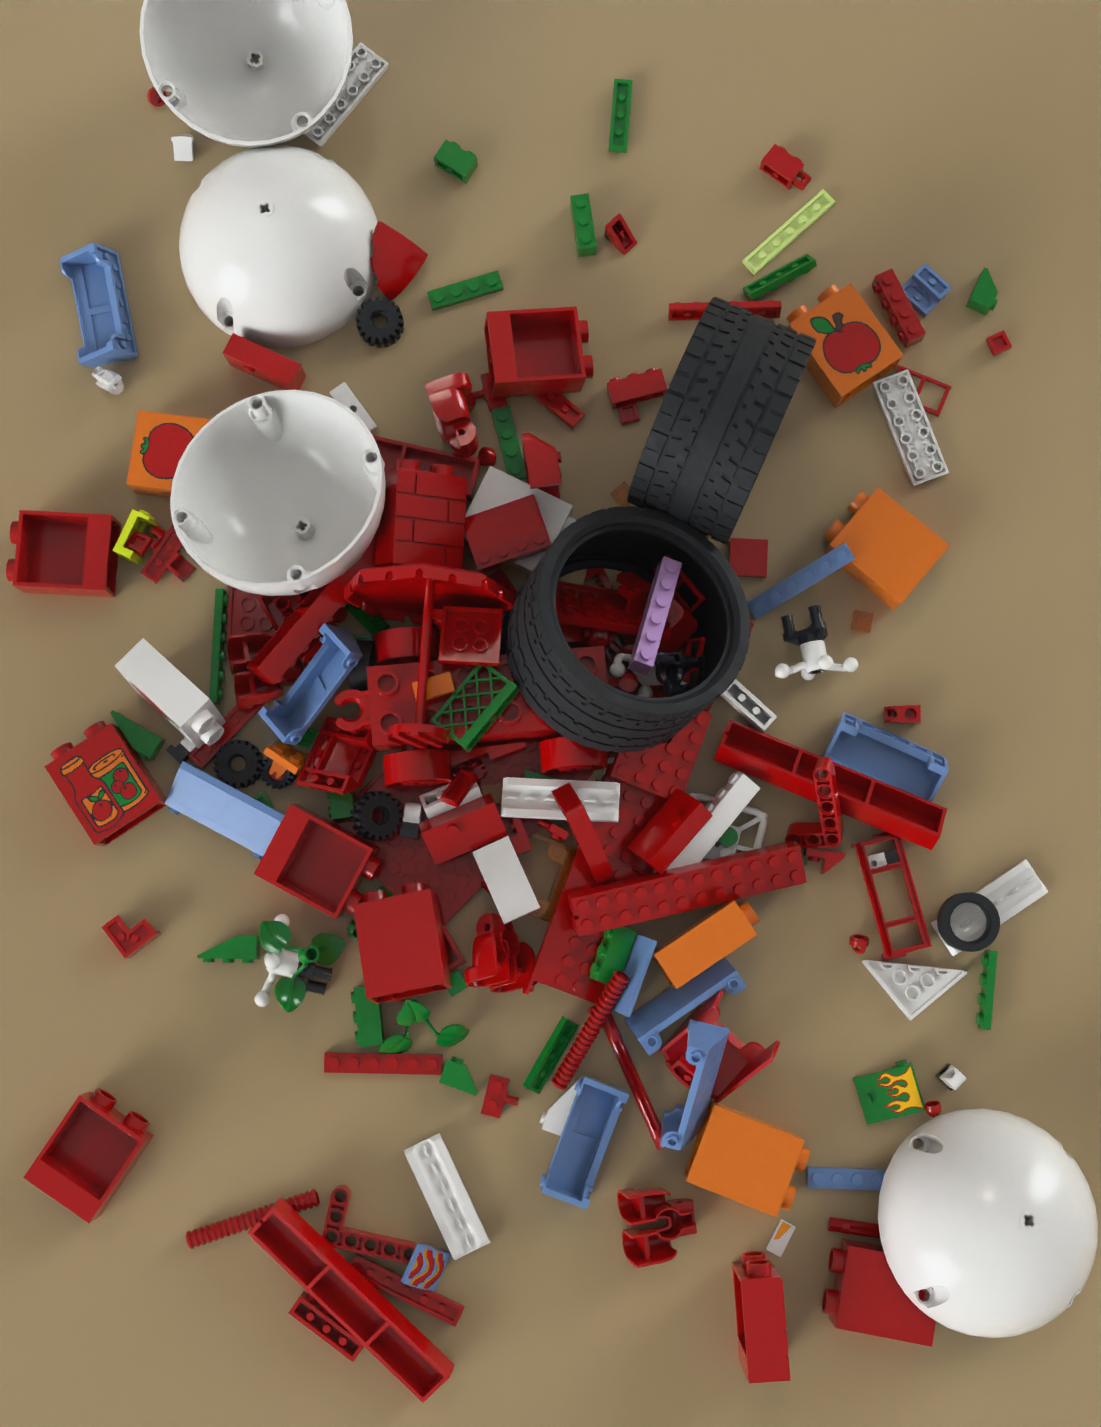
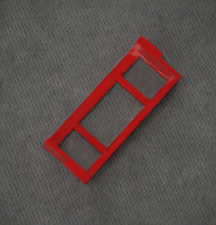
[851,832,932,962]

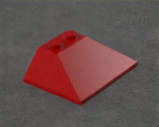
[295,717,376,795]

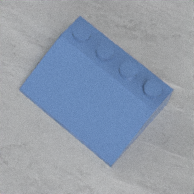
[612,934,657,1018]

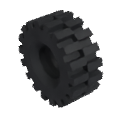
[356,297,404,348]
[213,739,263,789]
[350,791,403,840]

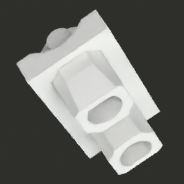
[91,366,124,395]

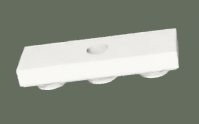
[329,382,378,432]

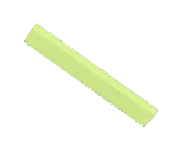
[742,189,836,276]

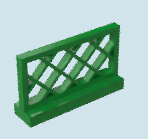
[430,665,520,752]

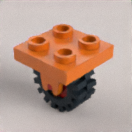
[260,740,308,789]

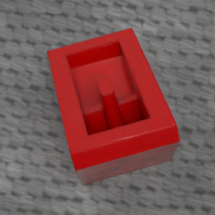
[605,213,637,255]

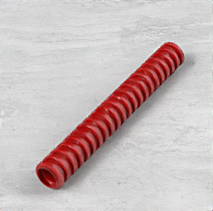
[551,971,630,1090]
[186,1189,320,1249]

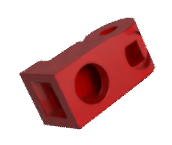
[884,705,921,724]

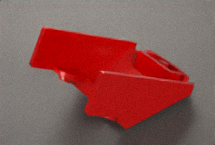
[659,989,781,1103]

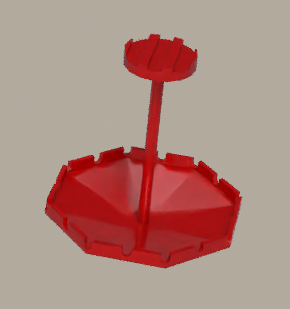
[344,562,516,748]

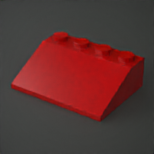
[464,494,552,573]

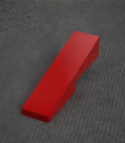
[449,742,527,768]

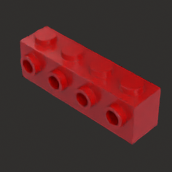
[872,268,926,348]
[288,1291,364,1362]

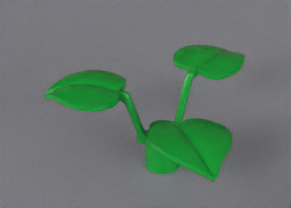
[259,921,347,1013]
[379,999,469,1054]

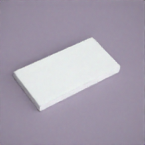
[472,836,540,925]

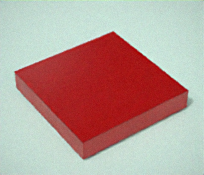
[729,538,768,578]

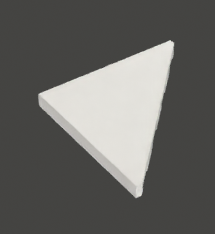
[861,960,967,1021]

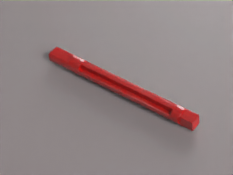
[603,1013,666,1150]
[828,1217,880,1238]

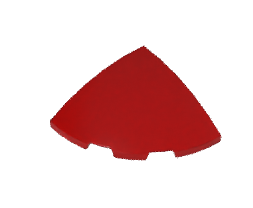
[370,221,428,301]

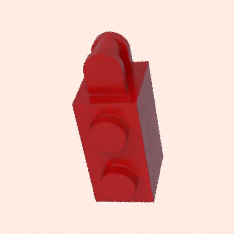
[759,144,811,190]

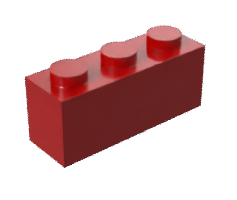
[606,368,667,409]

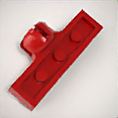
[140,520,184,584]

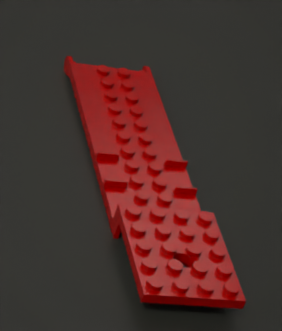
[522,688,713,1014]

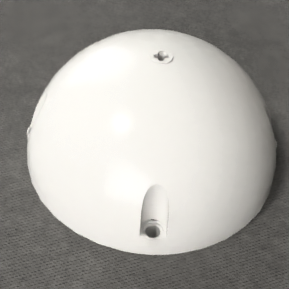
[139,0,353,148]
[179,145,378,348]
[170,390,386,596]
[878,1108,1098,1338]

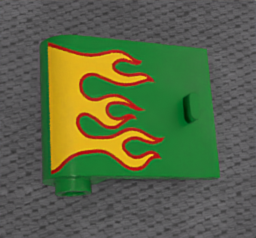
[853,1060,926,1124]

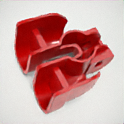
[425,372,479,458]
[227,632,303,711]
[464,913,537,993]
[617,1187,697,1268]

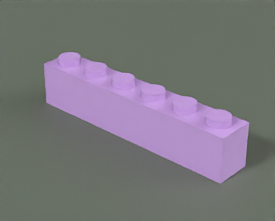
[627,556,682,675]

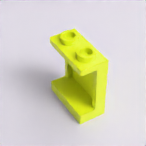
[113,509,158,566]

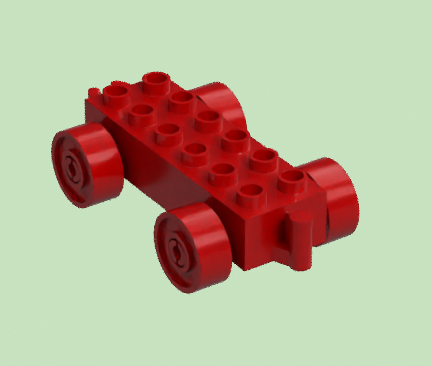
[334,624,637,788]

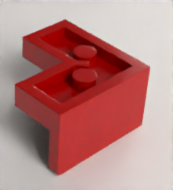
[616,571,652,615]
[102,915,161,958]

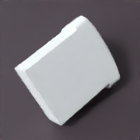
[171,133,194,161]

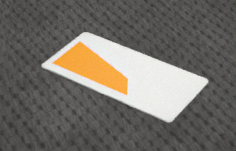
[766,1219,796,1257]

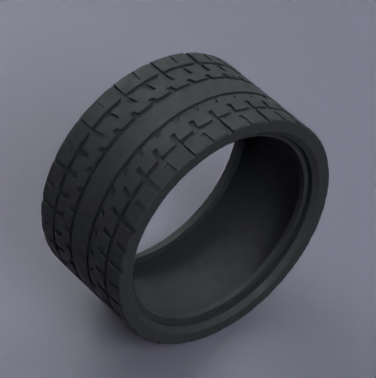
[627,297,816,544]
[505,506,751,753]

